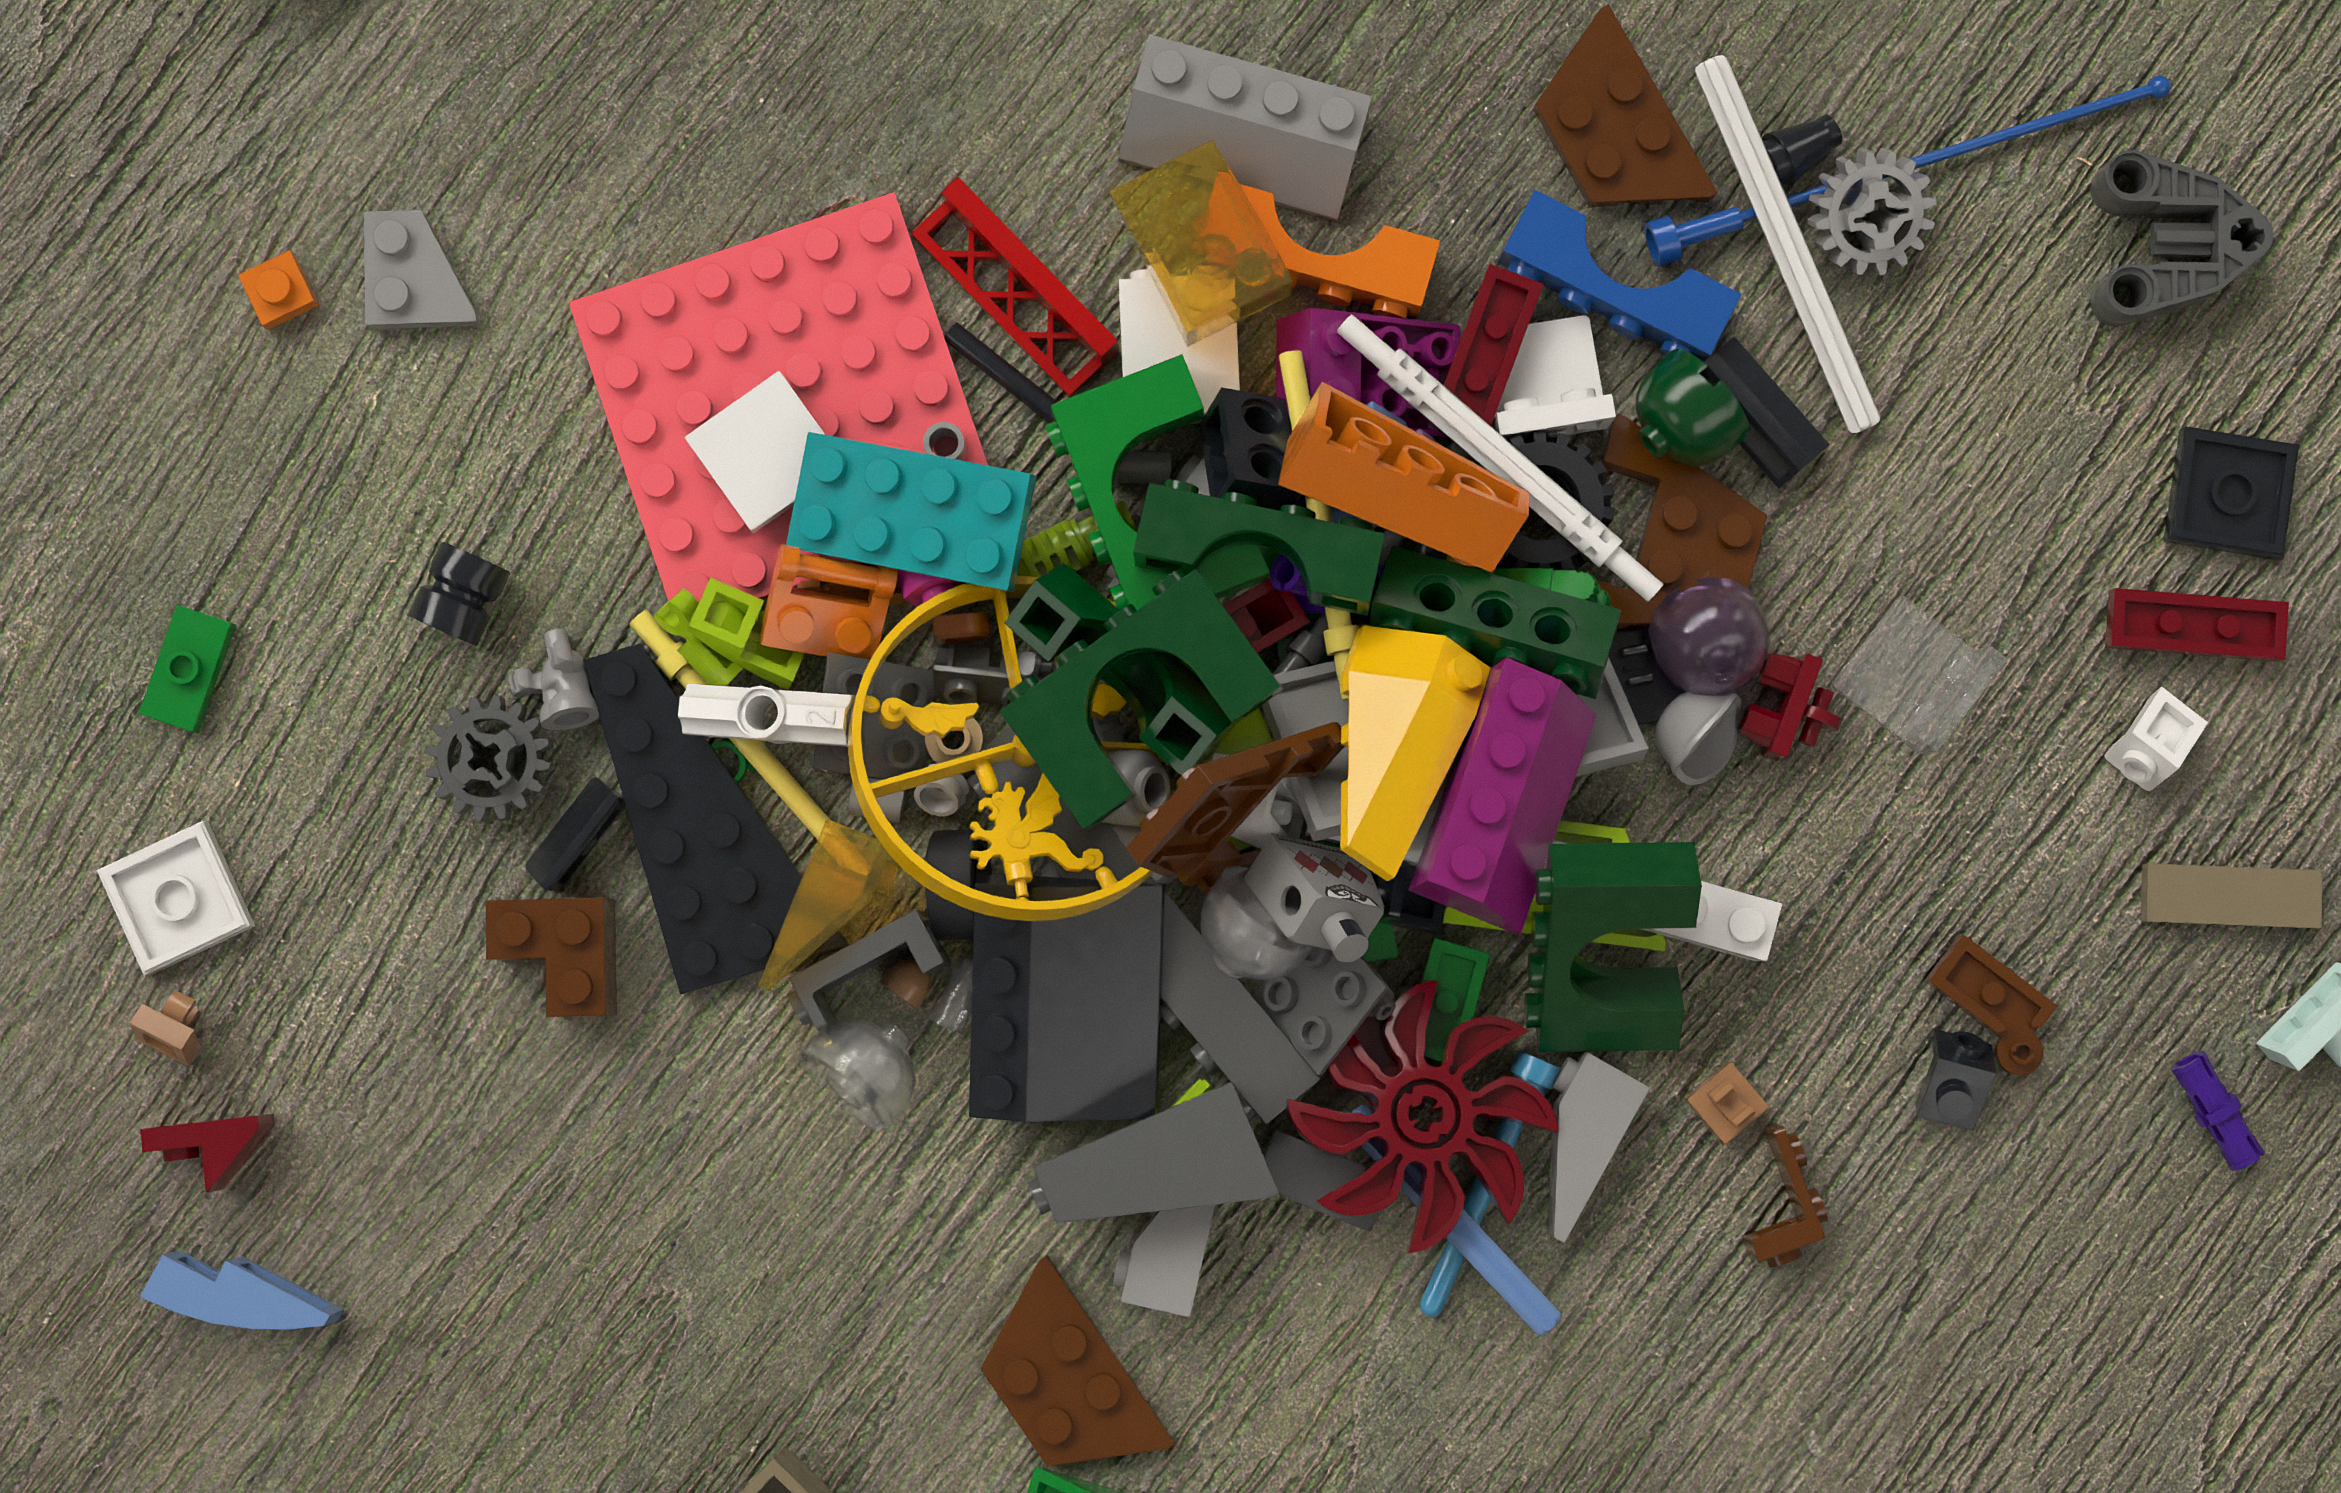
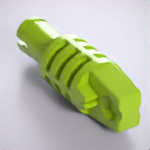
[1017,500,1138,577]

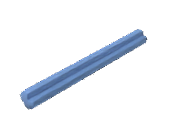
[1351,1105,1561,1336]

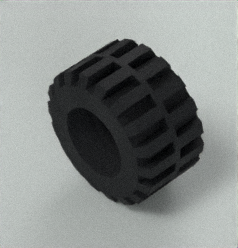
[1479,431,1615,571]

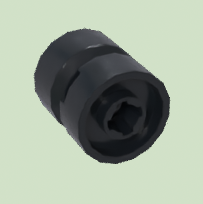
[407,541,511,646]

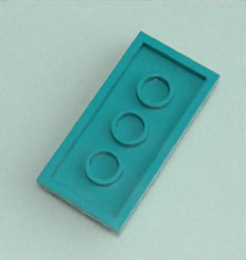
[786,432,1037,592]

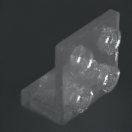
[1832,596,2008,756]

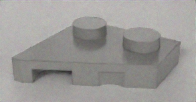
[364,210,480,329]

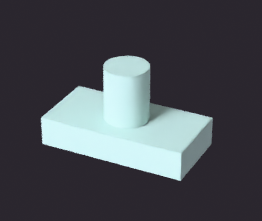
[2256,962,2341,1071]

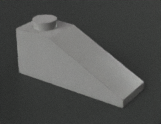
[1548,1052,1650,1243]
[1112,1205,1215,1317]

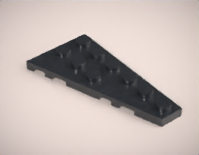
[584,644,850,994]

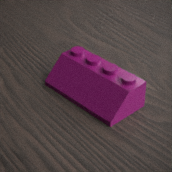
[1408,658,1597,935]

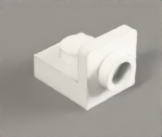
[2105,687,2208,791]

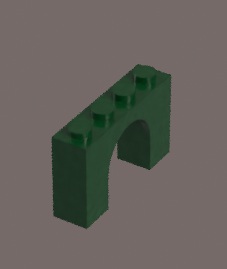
[999,568,1284,830]
[1524,842,1702,1052]

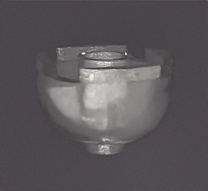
[1200,866,1314,980]
[798,1018,916,1132]

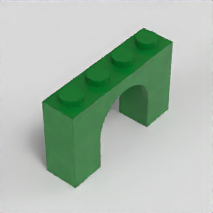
[1045,354,1269,611]

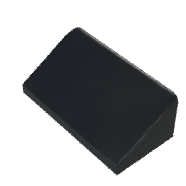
[525,777,626,892]

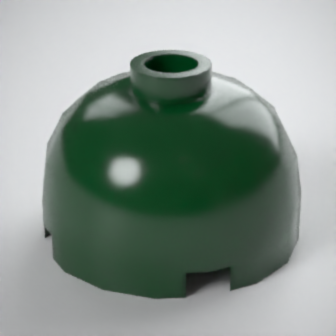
[1635,349,1750,467]

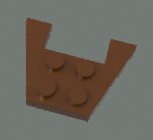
[1597,414,1767,629]
[1126,722,1345,893]

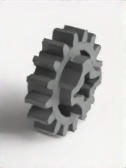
[424,695,555,822]

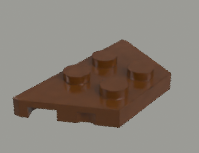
[1533,4,1718,207]
[980,1255,1175,1466]

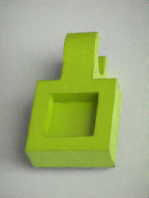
[653,588,743,686]

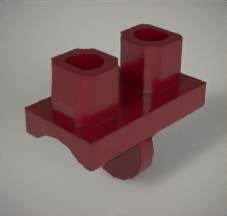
[1737,653,1842,761]

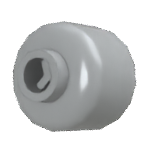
[1101,749,1170,827]

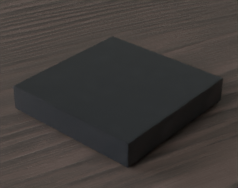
[2163,426,2299,560]

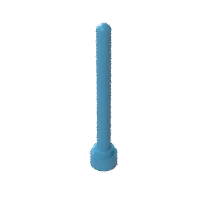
[1420,1050,1561,1317]

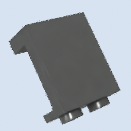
[787,909,951,1031]

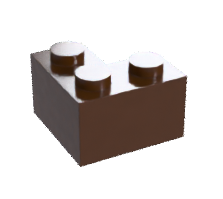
[486,897,617,1017]

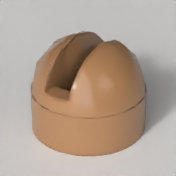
[880,959,931,1010]

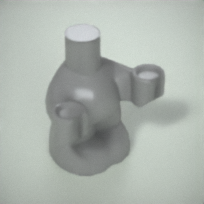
[508,629,599,730]

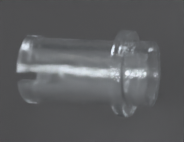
[929,955,973,1034]

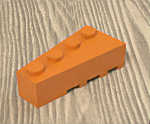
[1279,382,1529,572]

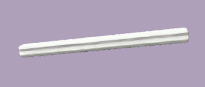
[1695,55,1880,433]

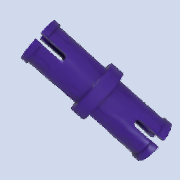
[2171,1051,2265,1171]

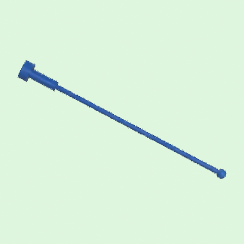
[1644,76,2171,267]

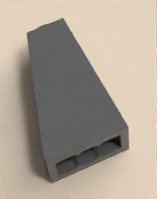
[1028,1081,1279,1223]

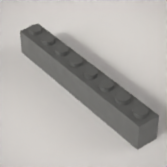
[967,726,1320,1124]

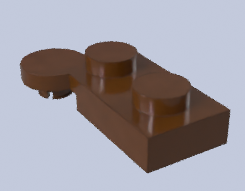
[1924,935,2058,1075]

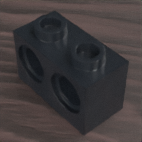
[1199,387,1301,511]

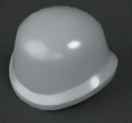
[1654,688,1741,785]

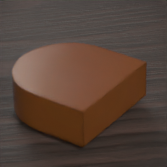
[932,613,992,646]

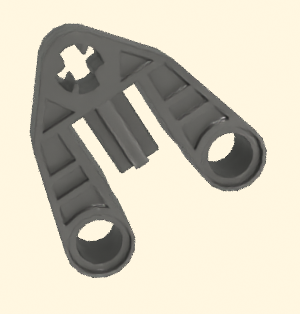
[2090,150,2274,327]

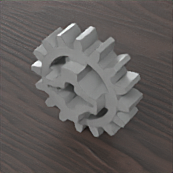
[1807,148,1937,275]

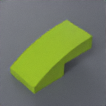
[687,577,805,690]

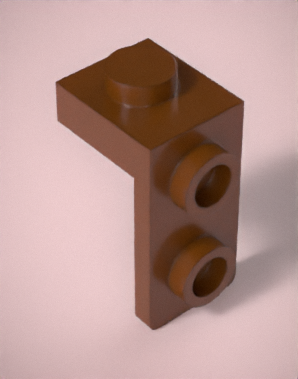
[1741,1124,1828,1267]

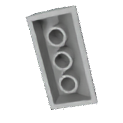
[1118,34,1372,222]

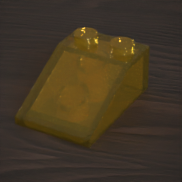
[1109,140,1293,347]
[758,819,901,992]

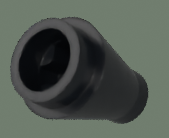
[1762,114,1842,186]

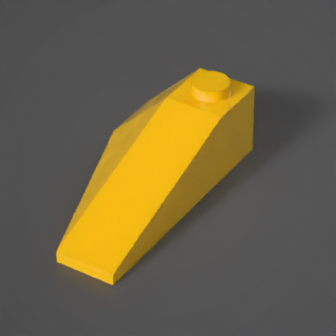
[1340,625,1491,881]

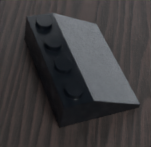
[969,873,1165,1122]

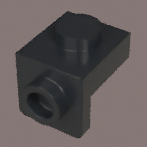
[1371,861,1446,934]
[1915,1030,1996,1131]

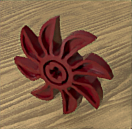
[1286,980,1559,1253]

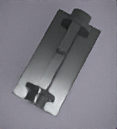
[933,643,1053,707]

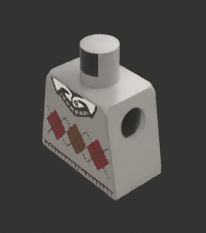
[1244,833,1384,963]

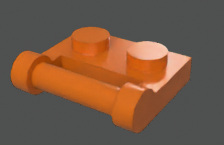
[759,544,898,660]

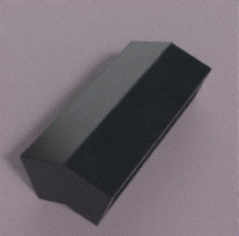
[1699,336,1830,489]

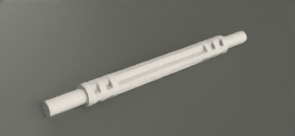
[1337,314,1664,602]

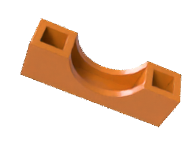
[1198,178,1440,319]

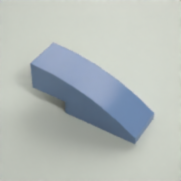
[140,1250,344,1330]

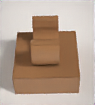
[130,990,201,1066]
[1684,1062,1769,1144]

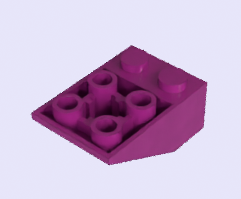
[1276,308,1460,440]

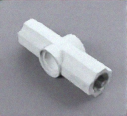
[678,684,856,747]

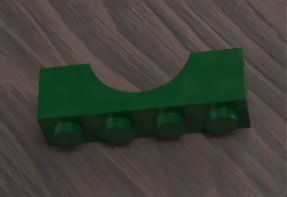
[1133,480,1385,616]
[1004,563,1235,775]

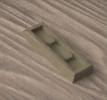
[2141,863,2322,929]

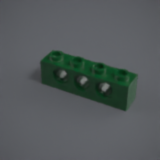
[1369,546,1622,699]

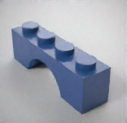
[1498,190,1742,362]

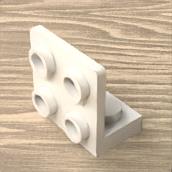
[1491,315,1616,441]

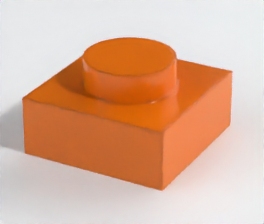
[238,250,319,330]

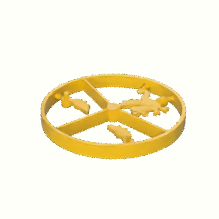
[848,576,1205,921]

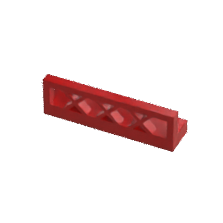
[911,177,1119,398]

